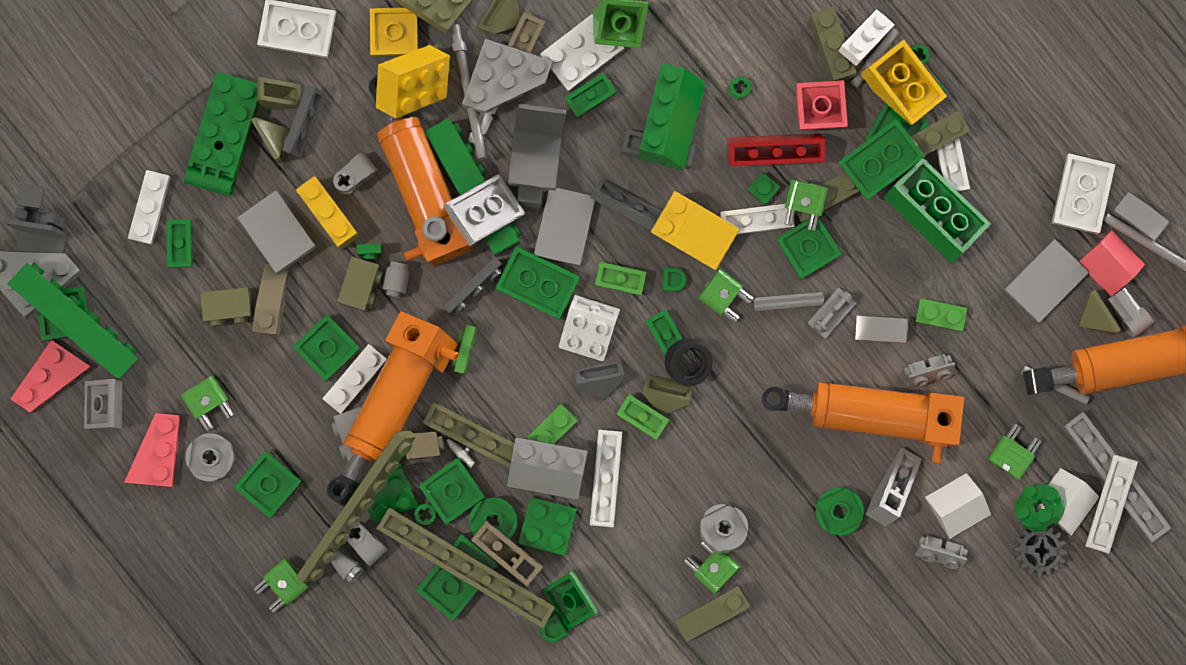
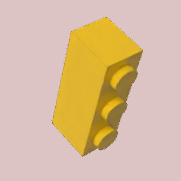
[296,176,360,250]

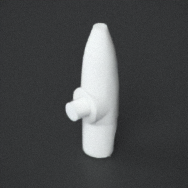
[446,439,476,468]

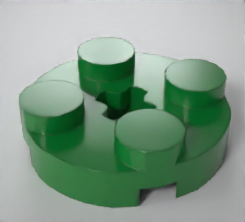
[1015,485,1065,532]
[815,487,864,536]
[469,497,517,539]

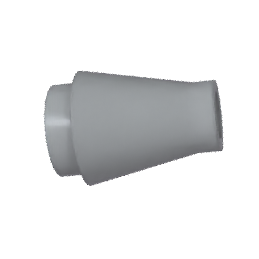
[330,550,363,583]

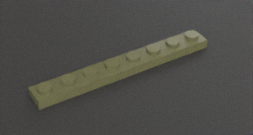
[795,111,970,223]
[296,430,416,583]
[377,508,555,628]

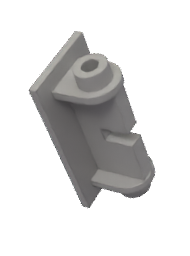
[808,287,856,339]
[903,354,955,388]
[915,535,968,569]

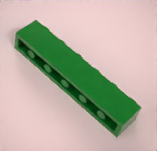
[424,118,521,257]
[7,262,138,380]

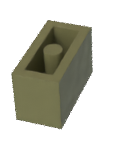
[337,257,383,312]
[200,287,254,327]

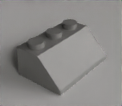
[507,438,587,500]

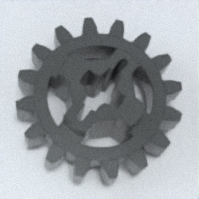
[1013,527,1067,577]

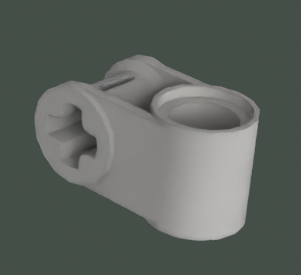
[333,152,379,195]
[347,523,388,566]

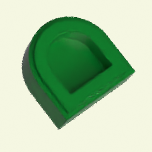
[662,267,687,292]
[540,614,569,643]

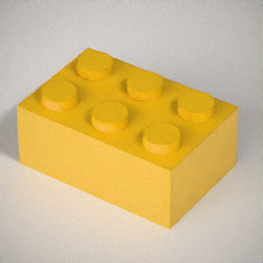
[376,45,450,118]

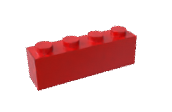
[727,133,825,166]

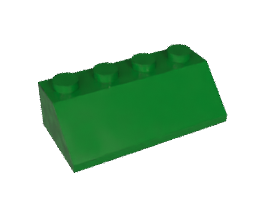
[638,63,706,171]
[883,158,991,264]

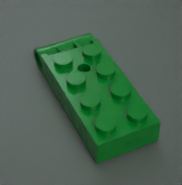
[184,72,260,197]

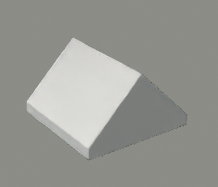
[1035,468,1099,536]
[925,473,991,539]

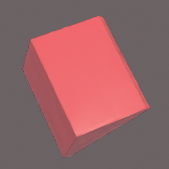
[796,80,848,130]
[1078,230,1145,297]

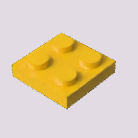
[370,8,418,57]

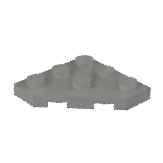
[462,39,553,114]
[0,251,82,319]

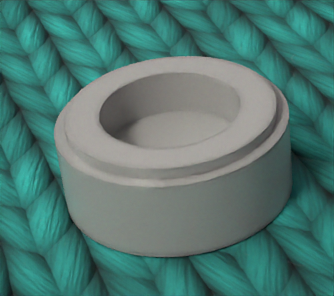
[422,217,447,242]

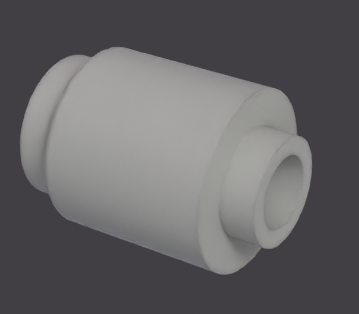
[382,262,410,298]

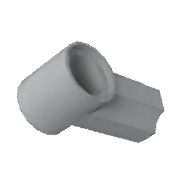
[1107,288,1154,338]

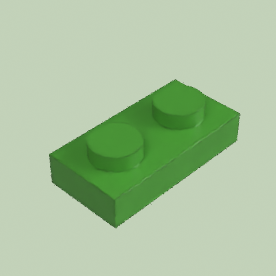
[595,262,646,296]
[915,298,967,332]
[452,325,477,375]
[616,394,669,440]
[527,404,578,445]

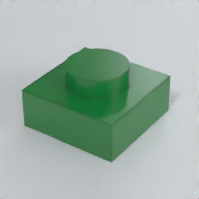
[747,172,780,206]
[357,243,383,261]

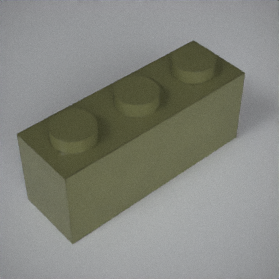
[809,6,856,82]

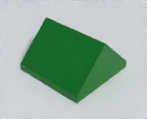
[542,570,599,631]

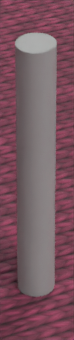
[850,28,899,89]
[1020,365,1090,405]

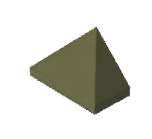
[477,0,520,34]
[257,77,301,110]
[251,117,290,164]
[1079,290,1121,335]
[643,375,693,416]

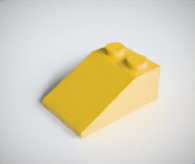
[860,40,947,125]
[651,191,740,270]

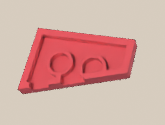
[11,340,92,413]
[124,413,181,487]

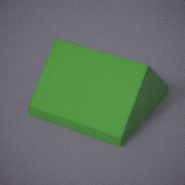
[593,0,649,48]

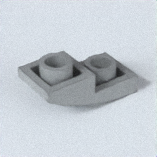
[1114,192,1169,242]
[856,315,908,343]

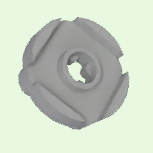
[185,433,235,481]
[699,504,748,554]

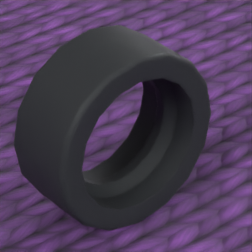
[664,338,713,386]

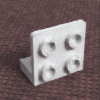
[559,295,620,361]

